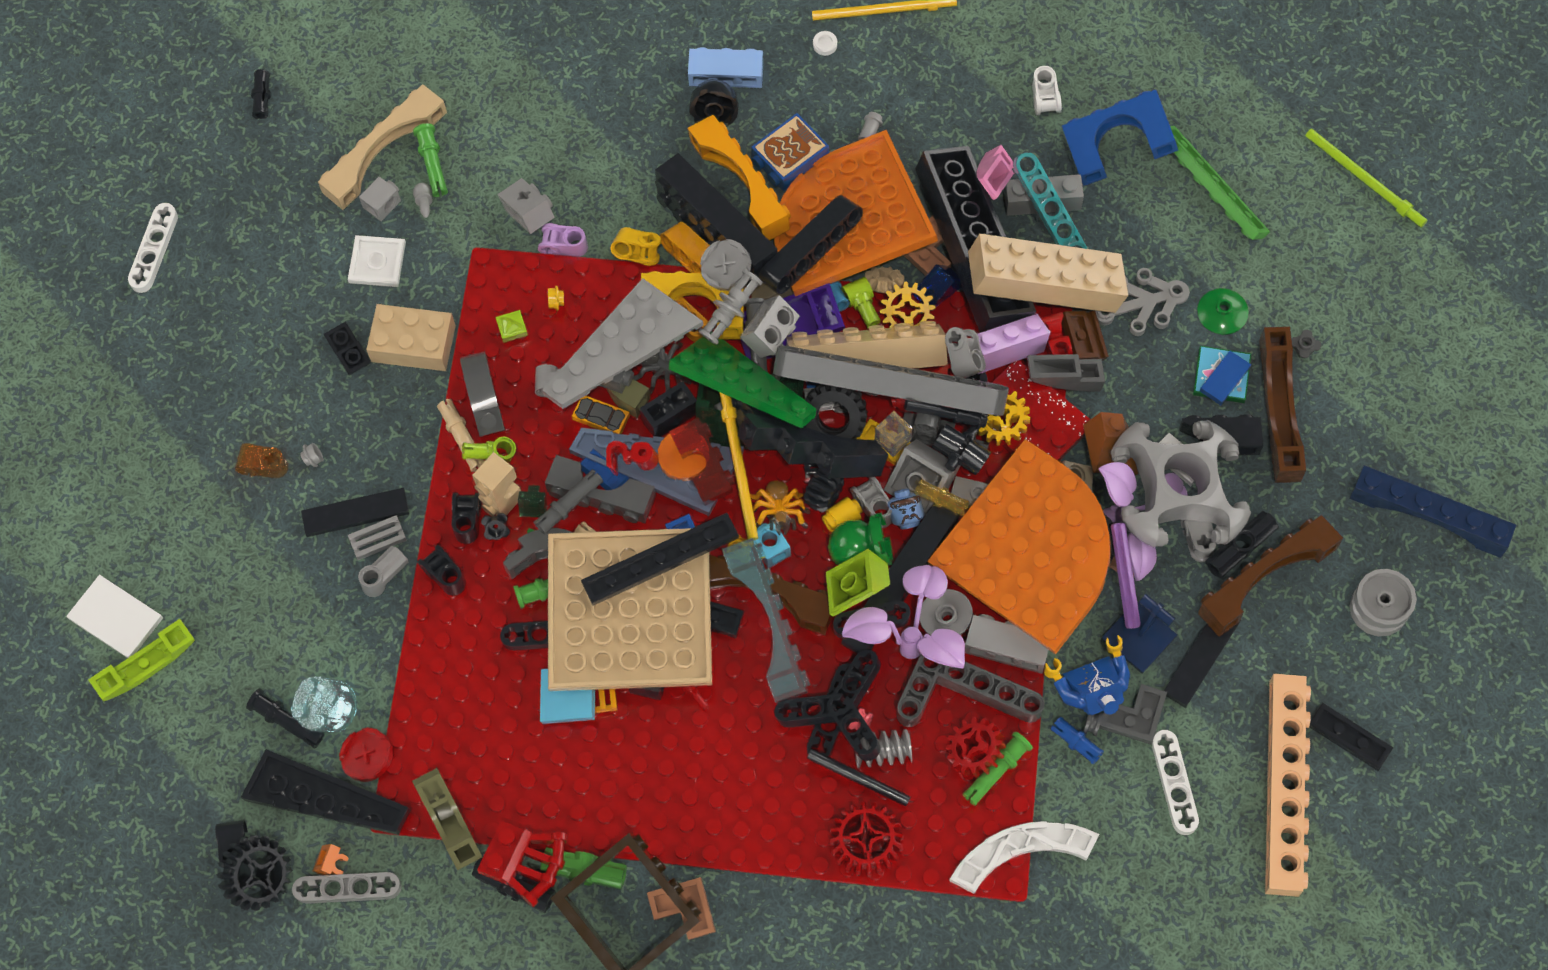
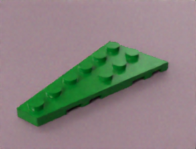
[668,331,816,428]

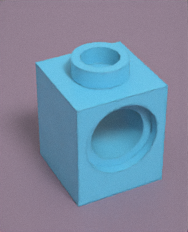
[754,521,791,568]

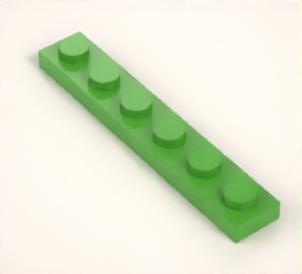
[1170,126,1270,240]

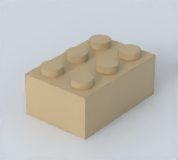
[366,304,456,371]

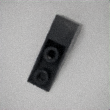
[1179,414,1263,455]

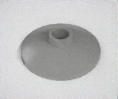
[920,589,973,635]

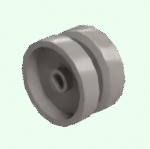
[1349,569,1417,637]

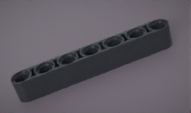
[841,498,962,654]

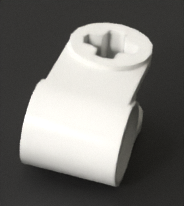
[1032,66,1062,116]

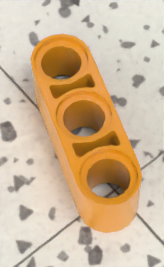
[660,222,710,273]

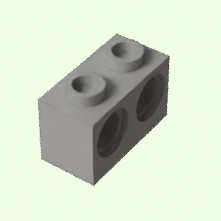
[740,295,800,358]

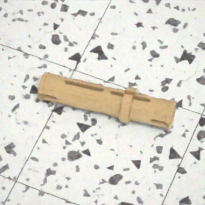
[437,399,485,472]

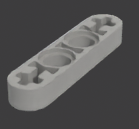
[292,872,402,904]

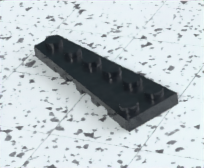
[241,749,411,835]

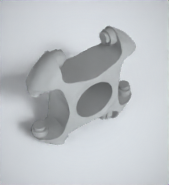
[1110,420,1251,548]

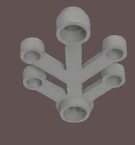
[1095,268,1190,336]

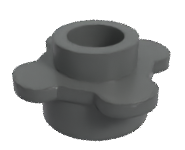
[1291,330,1321,358]

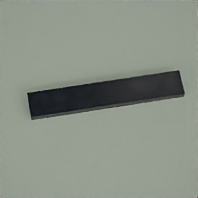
[581,513,739,606]

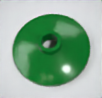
[1197,288,1249,335]

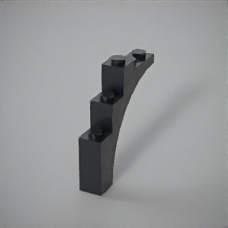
[731,397,888,478]

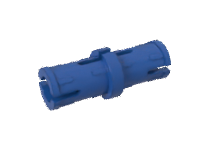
[1051,717,1104,765]

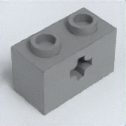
[497,178,555,234]

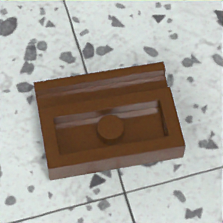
[1061,311,1109,361]

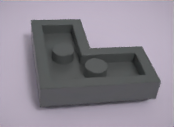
[1099,684,1167,745]

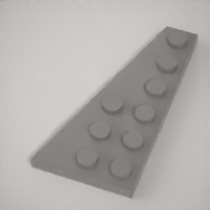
[542,278,704,409]

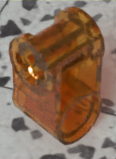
[235,443,288,478]

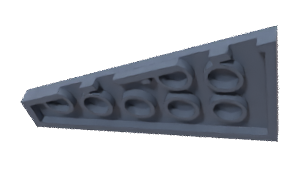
[569,428,744,516]

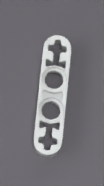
[128,203,178,293]
[1152,730,1199,835]

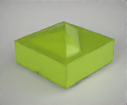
[496,310,528,343]

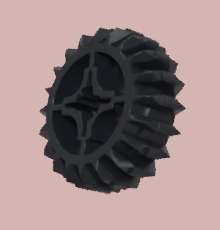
[216,835,293,911]

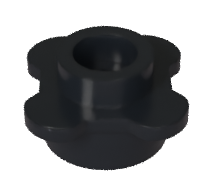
[481,513,510,540]

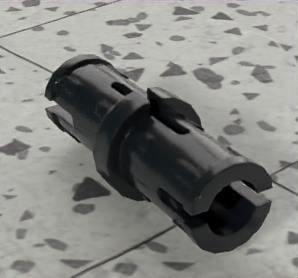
[251,69,271,119]

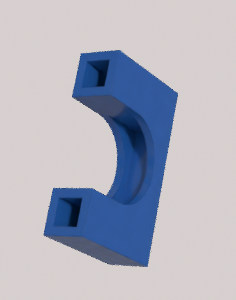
[1062,90,1178,186]

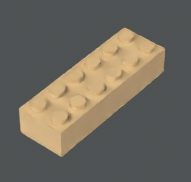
[968,234,1128,313]
[786,321,948,368]

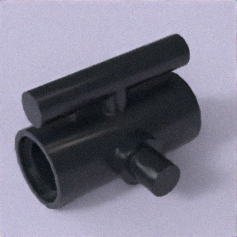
[932,424,991,475]

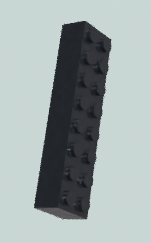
[915,146,1036,333]

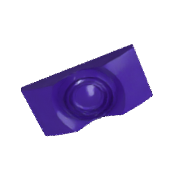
[741,283,845,360]

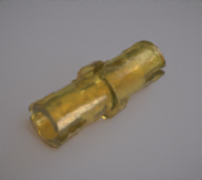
[914,479,970,516]

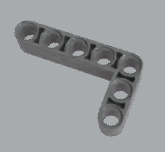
[897,654,1045,727]

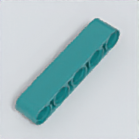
[1013,153,1088,249]

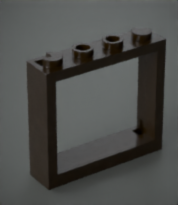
[551,833,702,970]

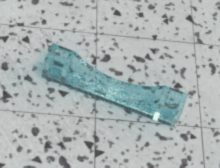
[722,538,810,703]

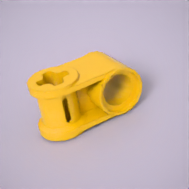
[611,227,661,266]

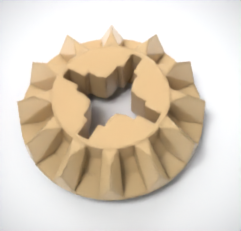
[865,266,904,293]

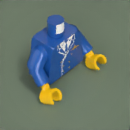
[1044,635,1130,715]

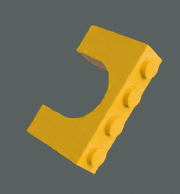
[641,271,745,339]

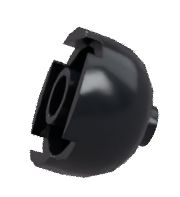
[689,79,739,126]

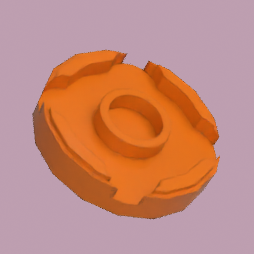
[658,430,710,481]

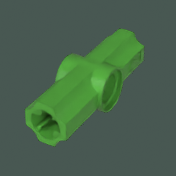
[540,847,627,890]

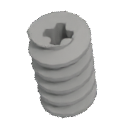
[856,729,912,768]

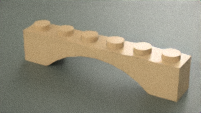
[318,84,447,210]

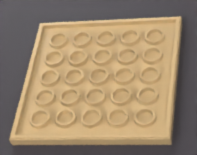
[548,528,712,691]

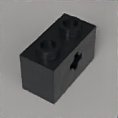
[639,381,699,437]

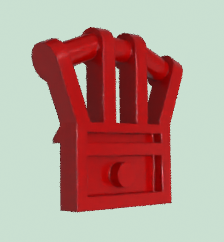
[477,821,568,908]

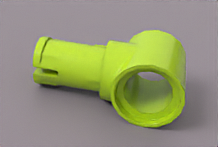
[841,277,881,329]
[462,437,516,463]

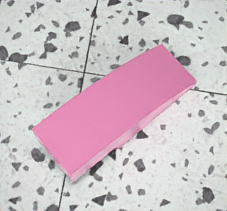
[977,145,1014,200]

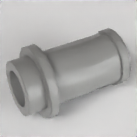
[858,112,883,140]

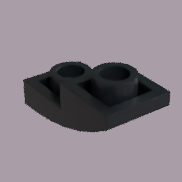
[324,322,371,375]

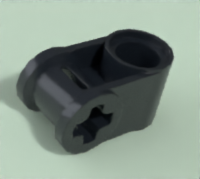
[451,492,482,544]
[417,544,466,596]
[215,820,248,875]

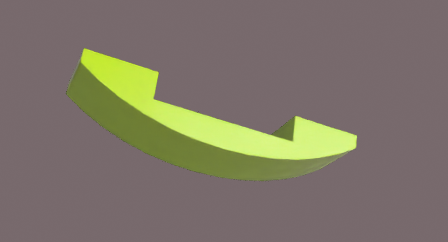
[88,619,195,702]

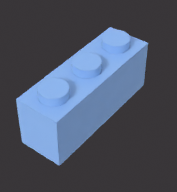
[688,47,763,88]

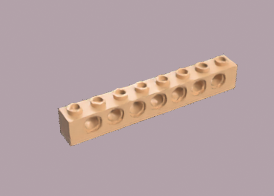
[1265,674,1311,897]

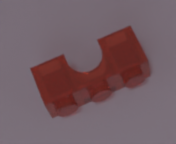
[669,418,735,506]

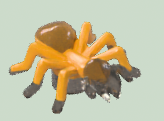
[750,481,811,535]

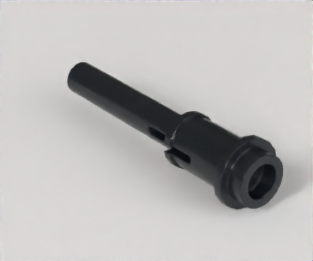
[904,400,988,429]

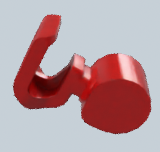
[1040,312,1073,355]
[606,441,659,476]

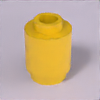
[822,497,863,533]

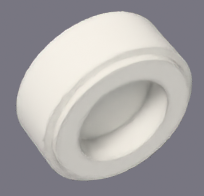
[813,31,837,56]

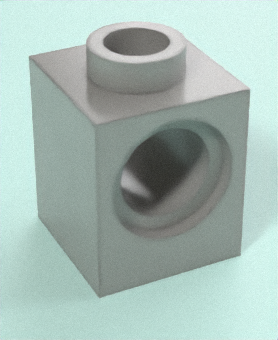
[359,177,401,221]

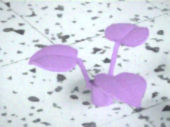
[1098,462,1188,581]
[842,565,965,669]

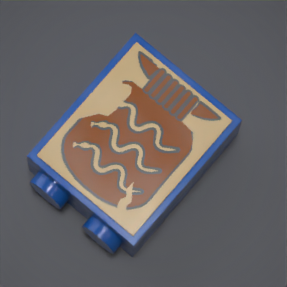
[751,113,829,191]

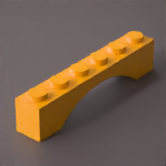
[688,115,791,240]

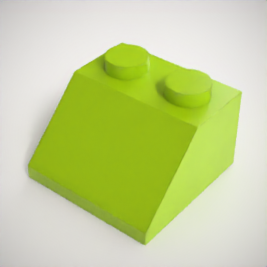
[826,549,890,617]

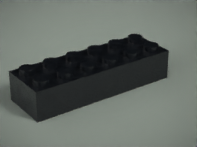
[655,153,777,287]

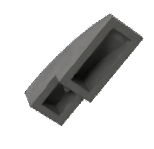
[1027,354,1105,392]

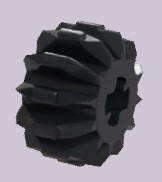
[804,468,844,513]

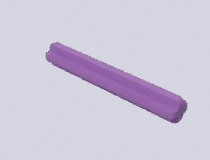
[1111,522,1140,629]

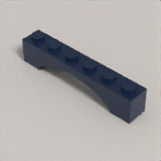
[1349,465,1516,558]

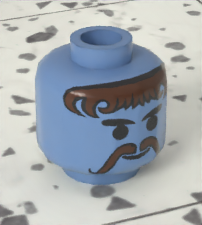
[888,489,925,529]

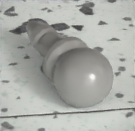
[413,183,432,218]

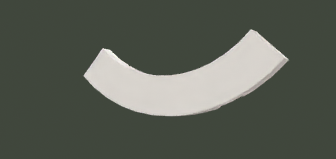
[949,821,1099,894]

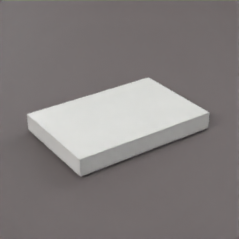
[66,575,163,658]

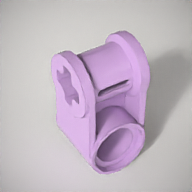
[538,223,588,257]

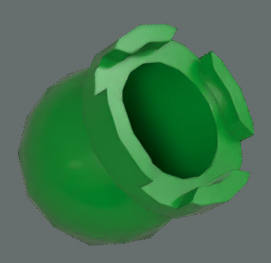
[828,513,893,566]

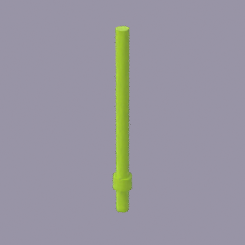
[1305,128,1428,228]

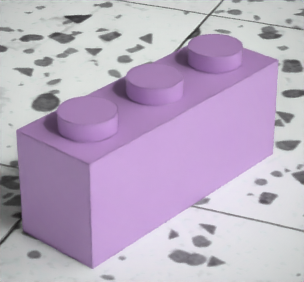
[971,314,1050,374]

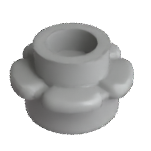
[300,443,324,467]

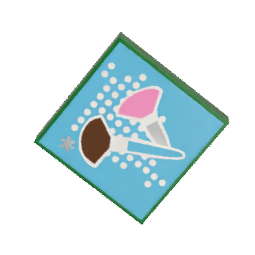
[1193,346,1251,403]

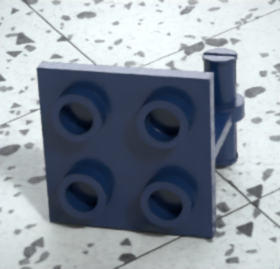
[1101,594,1178,674]

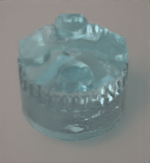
[291,676,357,733]

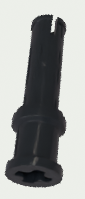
[246,688,324,749]

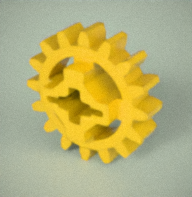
[880,282,936,328]
[978,391,1030,445]

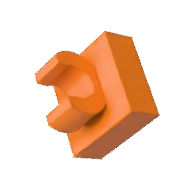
[313,844,349,875]

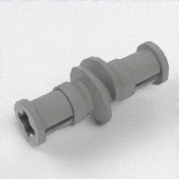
[698,269,763,345]

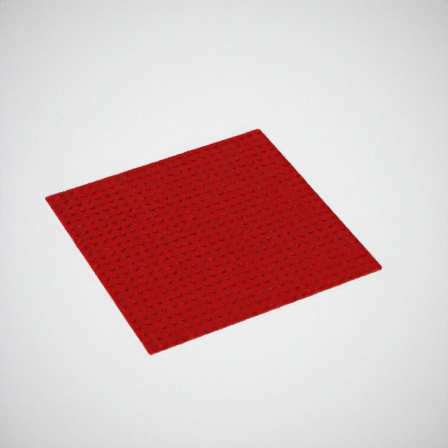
[371,248,1072,902]

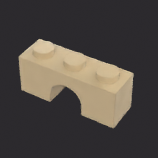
[472,452,523,516]

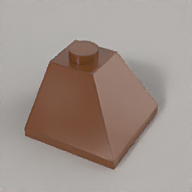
[1083,412,1139,475]

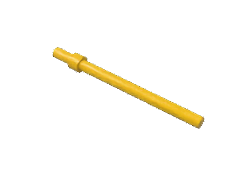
[812,0,957,21]
[720,392,758,541]

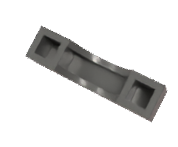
[545,455,656,523]

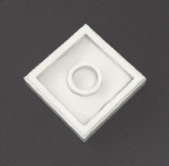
[348,235,406,287]

